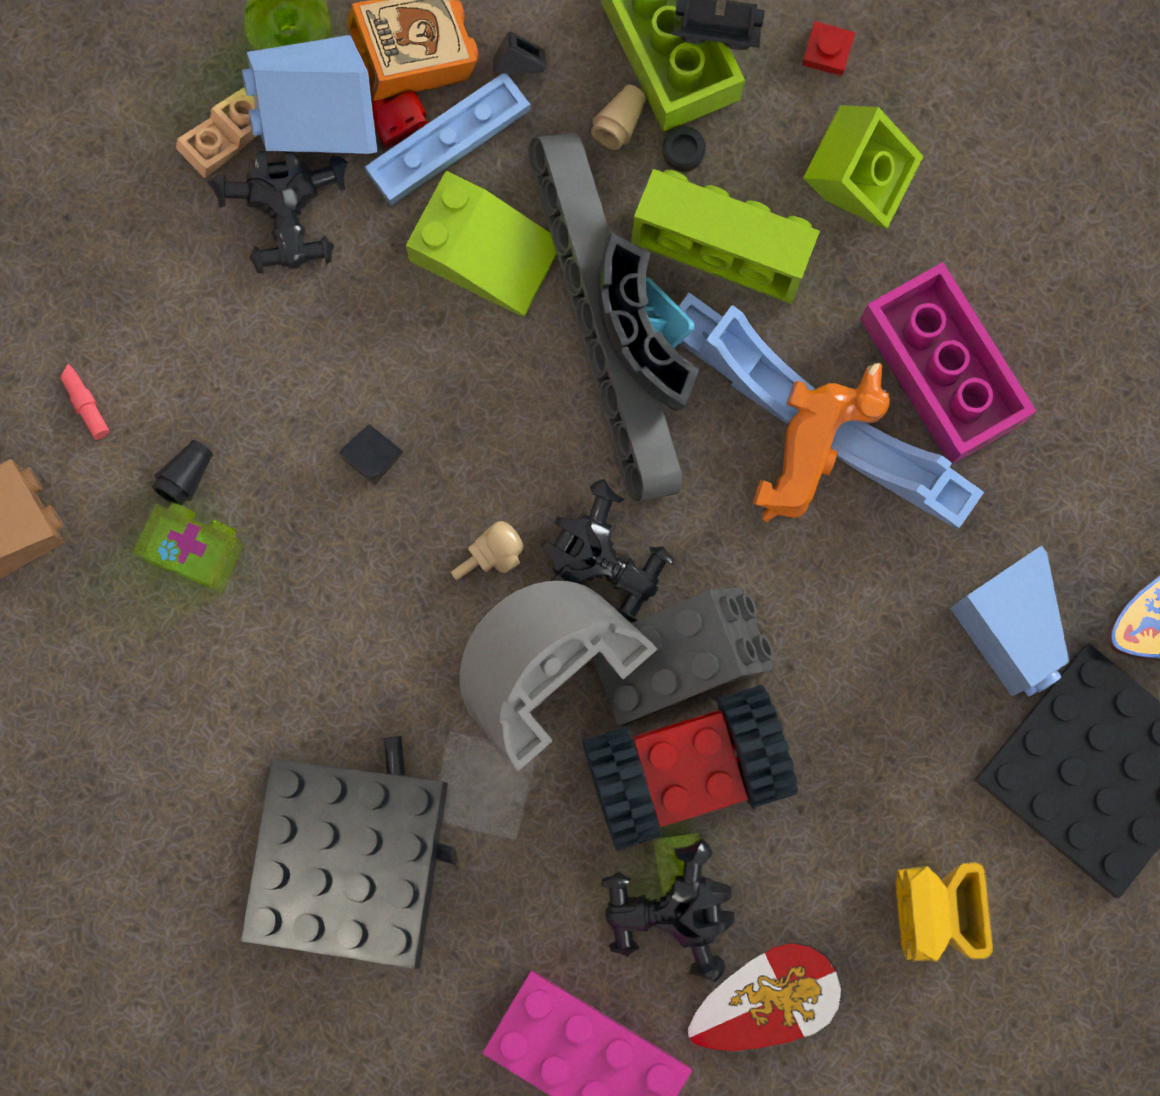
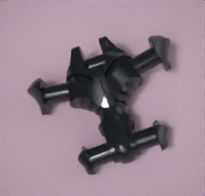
[207,150,349,274]
[541,479,674,623]
[601,838,735,982]

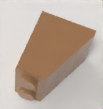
[0,459,64,579]

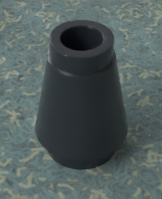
[152,440,213,507]

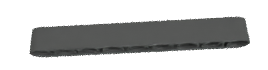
[529,132,682,502]

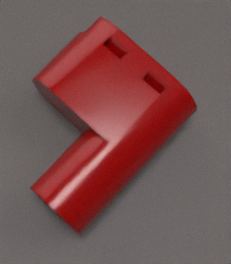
[371,91,428,148]

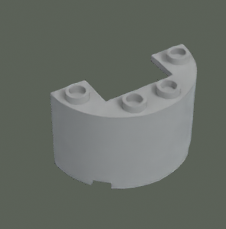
[459,581,657,771]

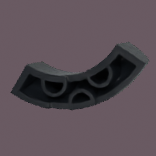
[598,233,700,412]

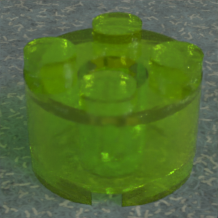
[244,0,335,51]

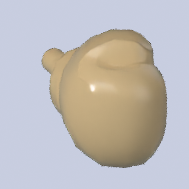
[451,521,524,581]

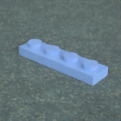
[365,74,530,206]

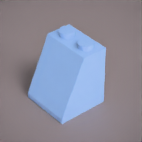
[242,35,377,154]
[950,545,1069,697]

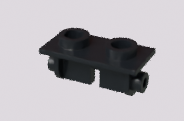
[672,0,765,50]

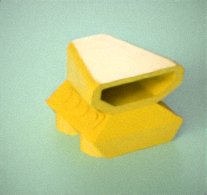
[895,863,993,962]

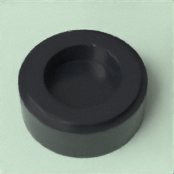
[662,126,706,172]

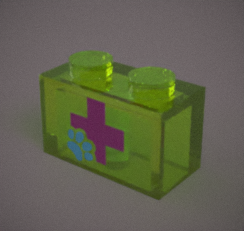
[133,503,244,594]

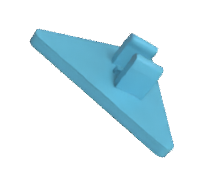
[645,277,694,348]

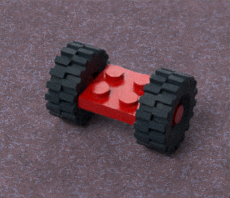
[582,685,798,851]

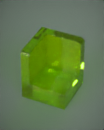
[652,833,703,895]

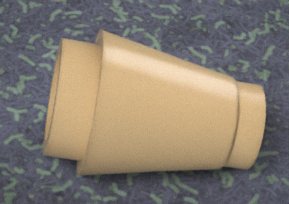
[591,85,646,150]

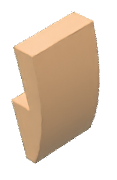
[176,88,256,178]

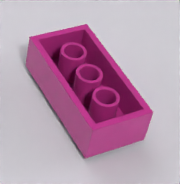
[860,262,1037,466]
[482,970,692,1096]

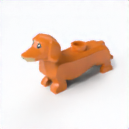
[752,362,890,523]

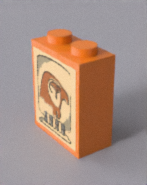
[346,0,478,101]

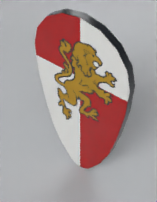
[688,942,842,1051]

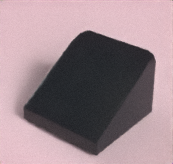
[493,31,546,74]
[339,424,403,485]

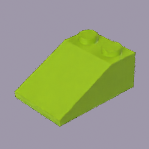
[406,171,557,317]

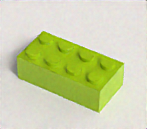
[600,0,745,133]
[631,169,820,304]

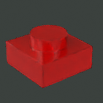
[802,21,855,76]

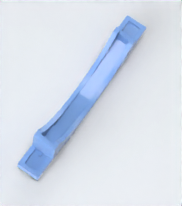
[679,293,984,529]

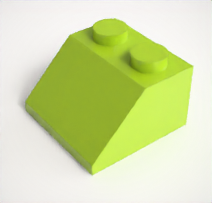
[803,105,923,229]

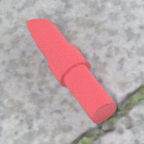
[60,363,110,440]

